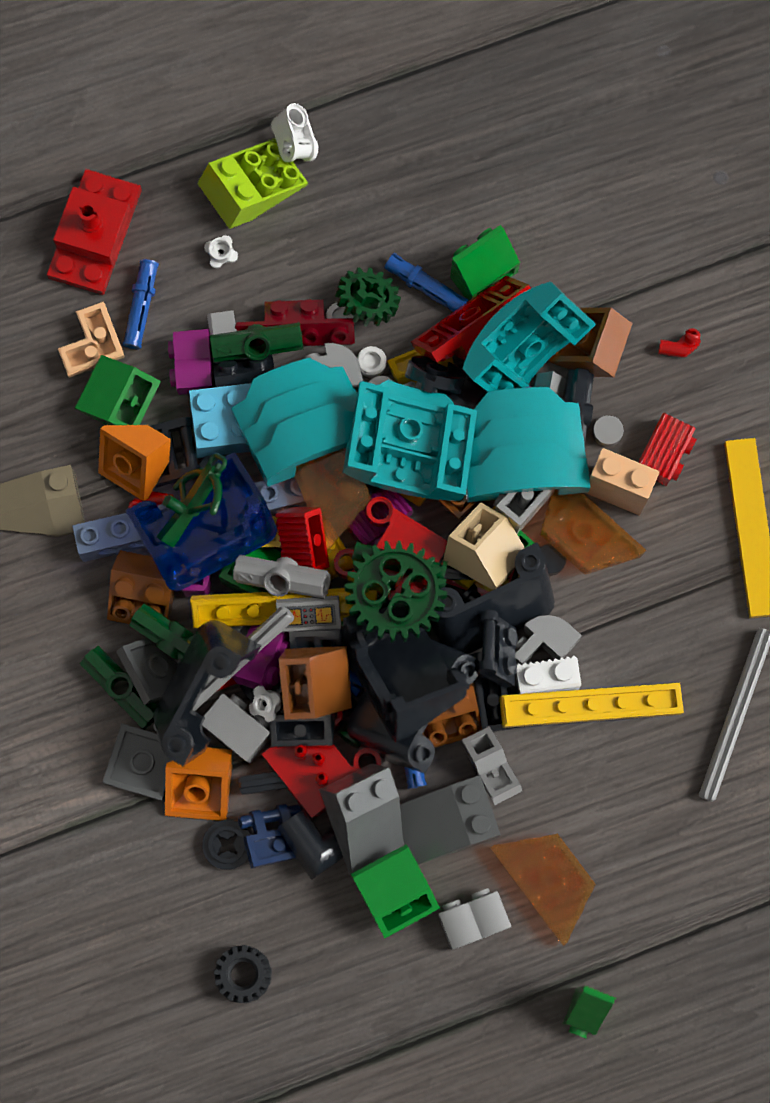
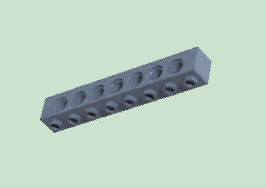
[72,470,318,562]

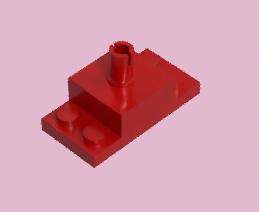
[47,169,142,295]
[411,276,531,362]

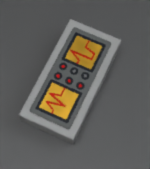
[276,596,341,632]

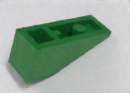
[563,986,616,1039]

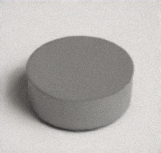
[593,415,624,447]

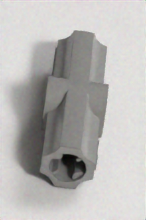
[233,555,330,599]

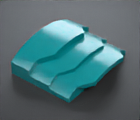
[463,281,596,392]
[231,358,357,487]
[342,380,477,501]
[466,387,591,502]

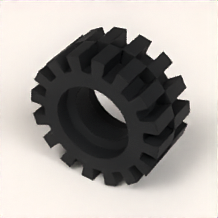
[214,945,272,1003]

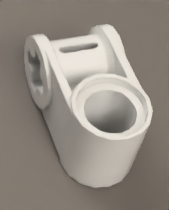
[271,103,318,162]

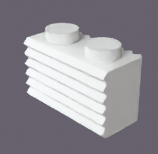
[515,655,581,694]

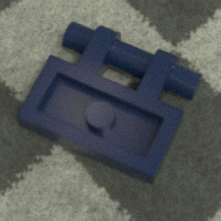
[238,804,301,869]

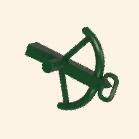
[156,453,227,548]

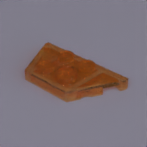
[295,447,372,549]
[540,489,646,575]
[490,834,596,946]

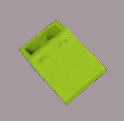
[197,138,308,229]

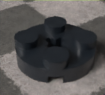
[405,356,466,394]

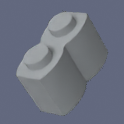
[438,888,511,951]

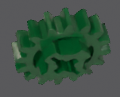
[335,267,401,327]

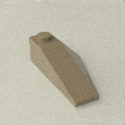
[0,465,85,537]

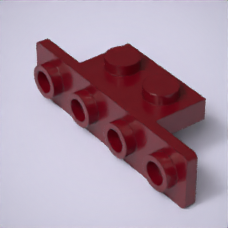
[235,299,355,346]

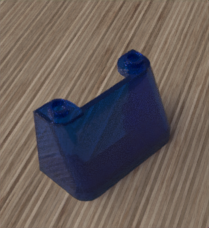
[125,452,277,591]

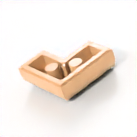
[58,301,125,378]

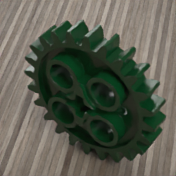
[345,541,447,643]

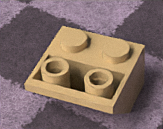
[443,502,525,590]

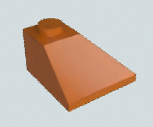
[98,425,171,501]
[165,747,232,821]

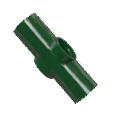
[210,322,304,362]
[129,604,195,661]
[79,645,157,730]

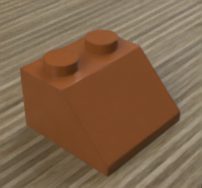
[549,308,632,377]

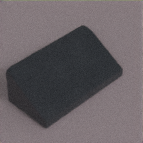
[270,713,335,747]

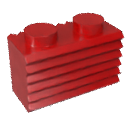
[639,413,697,486]
[275,506,330,570]

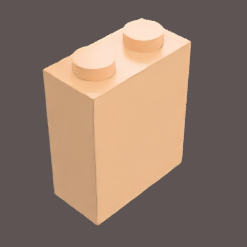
[586,448,660,516]

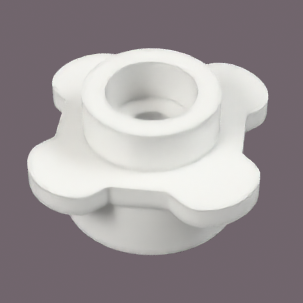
[204,235,238,268]
[249,686,281,722]

